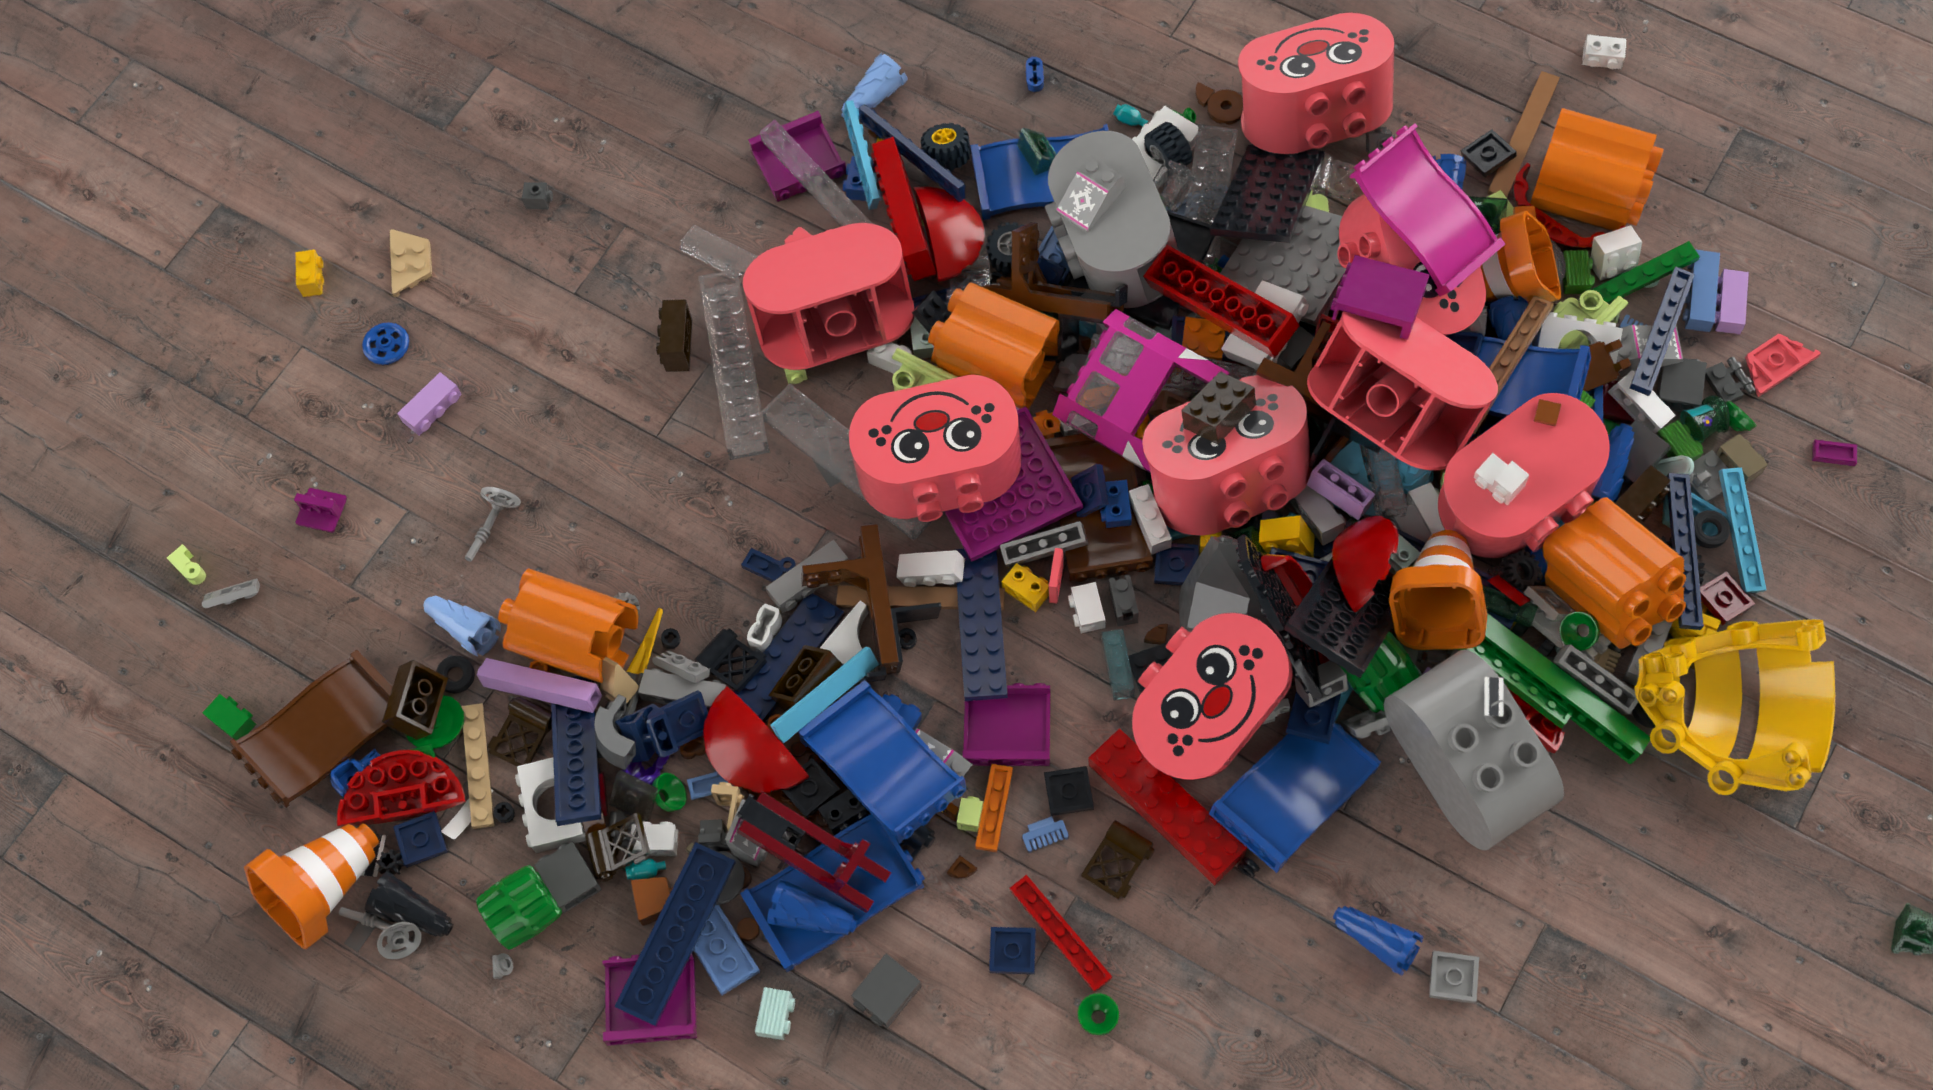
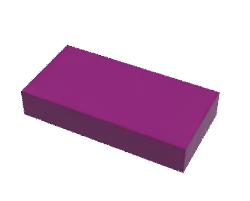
[1812,439,1857,466]

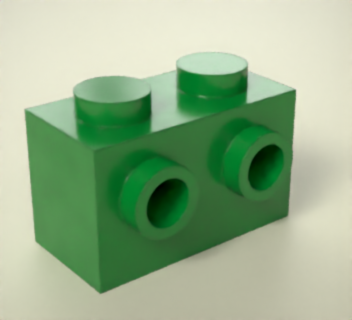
[202,694,257,741]

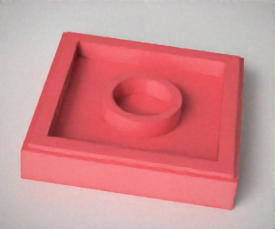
[1049,548,1064,604]

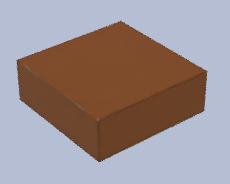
[1534,399,1561,426]

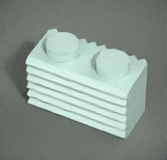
[755,987,795,1040]

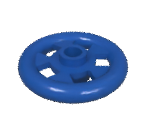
[362,322,409,365]

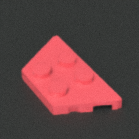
[1745,333,1821,397]

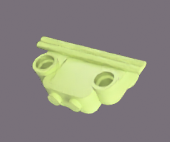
[1553,290,1628,349]
[892,348,957,391]

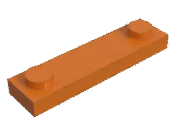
[975,764,1013,853]

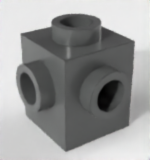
[1366,127,1395,154]

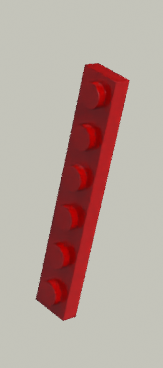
[1009,874,1112,992]

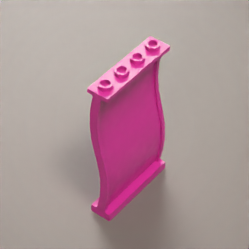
[1349,123,1505,297]

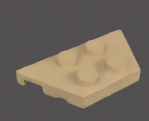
[390,229,432,297]

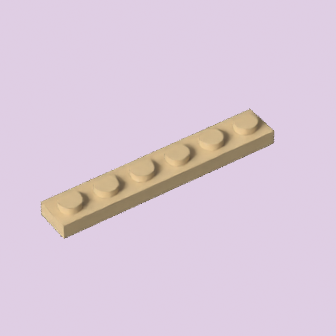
[461,703,495,829]

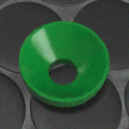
[1722,400,1757,432]
[1559,611,1600,651]
[652,773,687,812]
[1078,993,1119,1036]

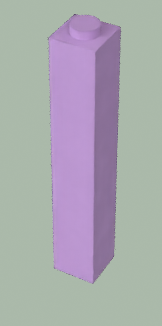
[476,658,602,713]

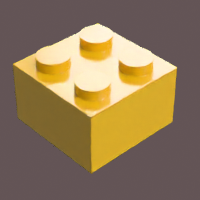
[1259,515,1315,557]

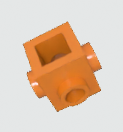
[1033,410,1061,439]

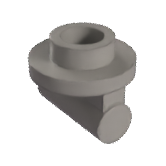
[492,953,513,979]

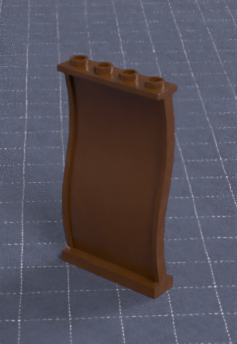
[1045,431,1153,582]
[230,650,393,808]

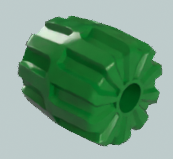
[1339,631,1421,713]
[476,865,562,950]

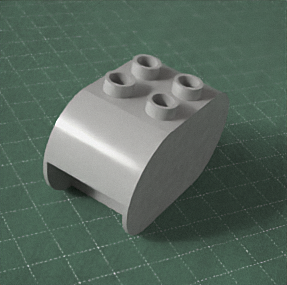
[1045,131,1179,308]
[1384,650,1564,851]

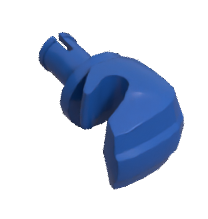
[330,749,380,798]

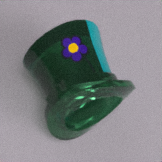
[1680,395,1730,444]

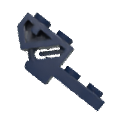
[615,690,708,762]

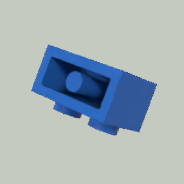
[843,156,876,201]
[1100,480,1132,528]

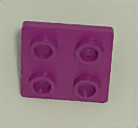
[294,488,347,533]

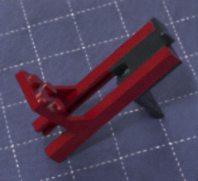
[736,792,891,913]

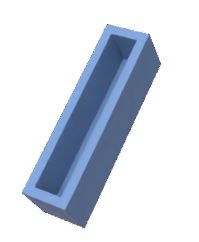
[1682,250,1720,332]

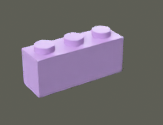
[1715,269,1749,334]
[397,372,462,436]
[1307,459,1375,521]

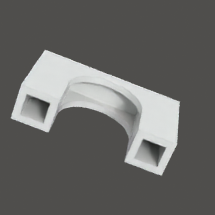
[1132,106,1202,190]
[1221,280,1309,370]
[1532,312,1623,364]
[515,757,586,853]

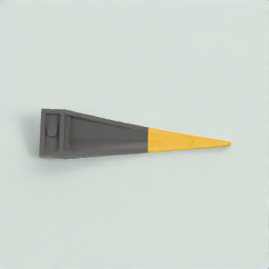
[598,608,663,758]

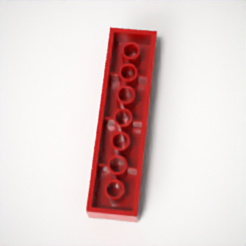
[870,137,937,281]
[1143,245,1300,358]
[1089,728,1247,886]

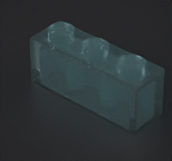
[1102,629,1135,700]

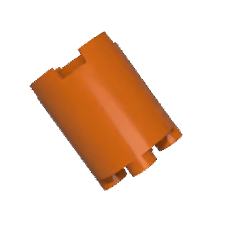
[498,568,638,683]

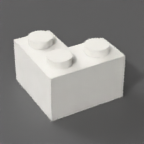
[1473,453,1529,506]

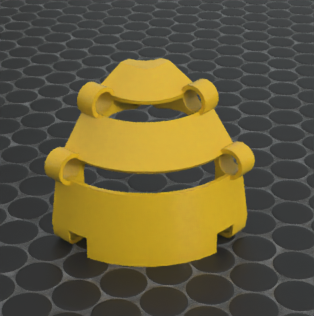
[1634,619,1835,795]

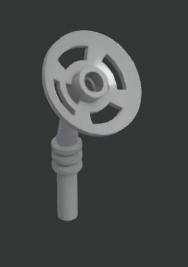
[464,487,521,562]
[339,907,422,959]

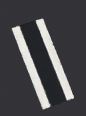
[1484,677,1503,716]
[362,834,386,877]

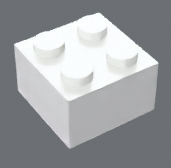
[1590,225,1642,281]

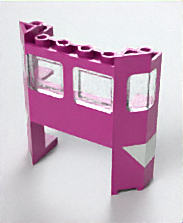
[1052,309,1231,473]

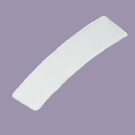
[441,789,493,839]

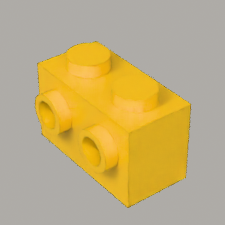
[295,249,324,297]
[1001,563,1049,612]

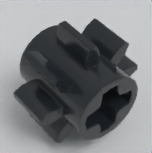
[376,849,404,875]

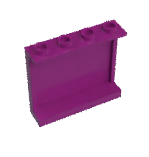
[748,111,846,202]
[1330,255,1430,340]
[962,683,1051,766]
[602,954,697,1046]

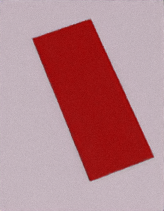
[1487,575,1530,606]

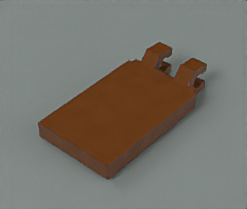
[1583,339,1631,392]

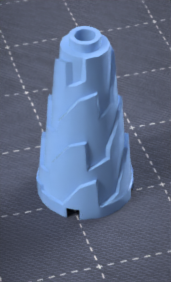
[841,53,908,120]
[423,595,501,656]

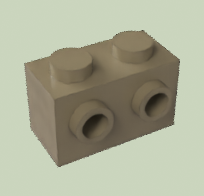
[1716,434,1768,485]

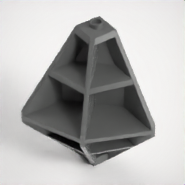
[1179,535,1273,632]

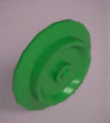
[406,695,464,749]

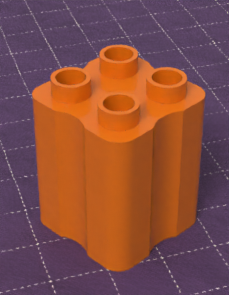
[1530,108,1664,231]
[928,282,1060,410]
[1543,497,1686,649]

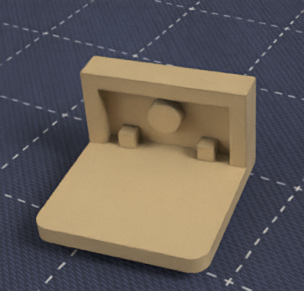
[711,782,744,831]

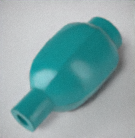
[1113,104,1148,127]
[625,858,667,880]

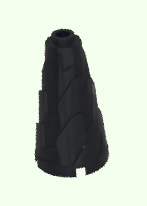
[365,872,454,937]

